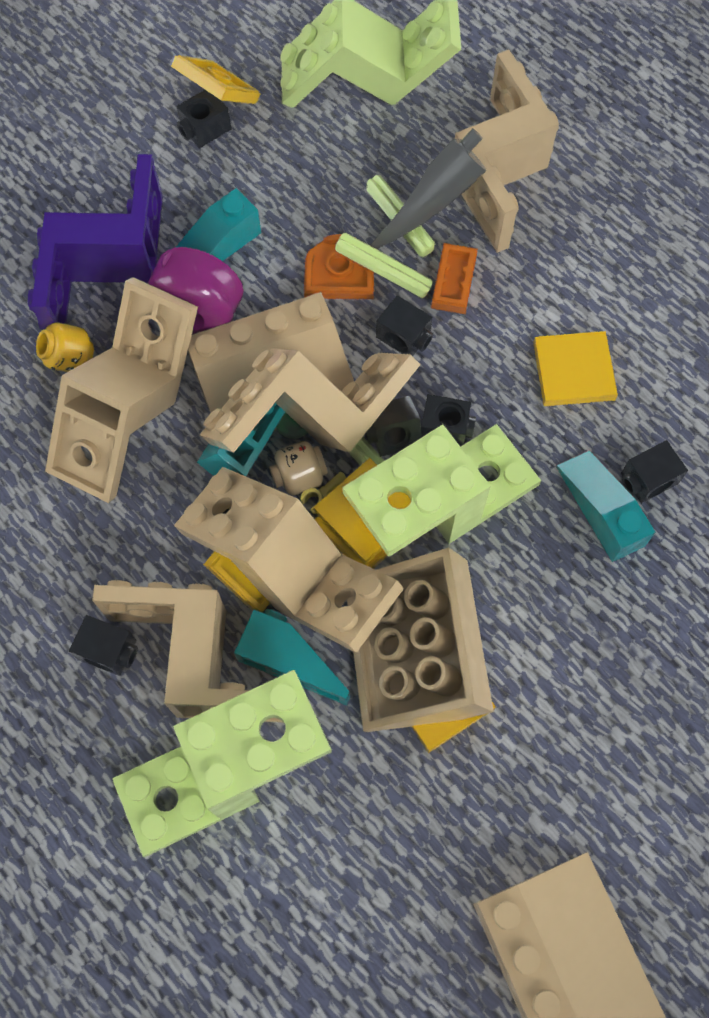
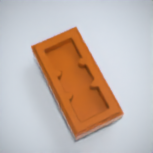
[431,243,478,315]

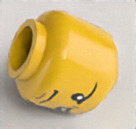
[36,322,94,372]

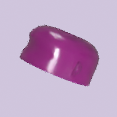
[148,247,244,335]

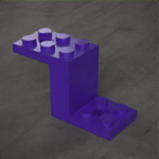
[28,154,163,330]

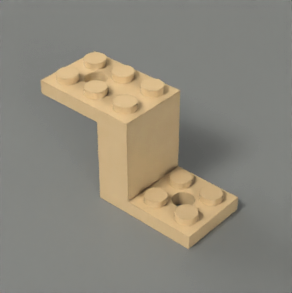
[455,49,559,253]
[45,277,198,503]
[200,349,421,453]
[174,467,404,653]
[92,580,284,723]

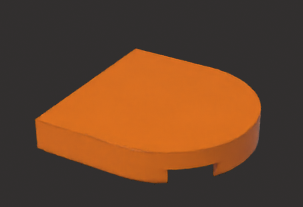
[304,234,374,299]

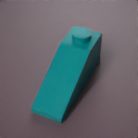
[175,188,261,261]
[196,403,285,476]
[556,451,656,562]
[234,609,350,706]

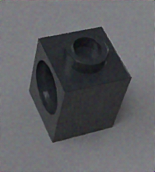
[176,90,232,149]
[376,295,433,356]
[421,394,476,447]
[365,396,422,457]
[621,440,688,504]
[69,615,138,676]

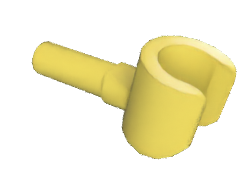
[300,472,346,514]

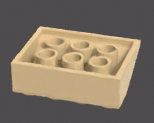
[188,292,354,431]
[347,547,494,732]
[473,852,666,1018]

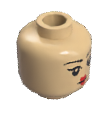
[269,441,328,496]

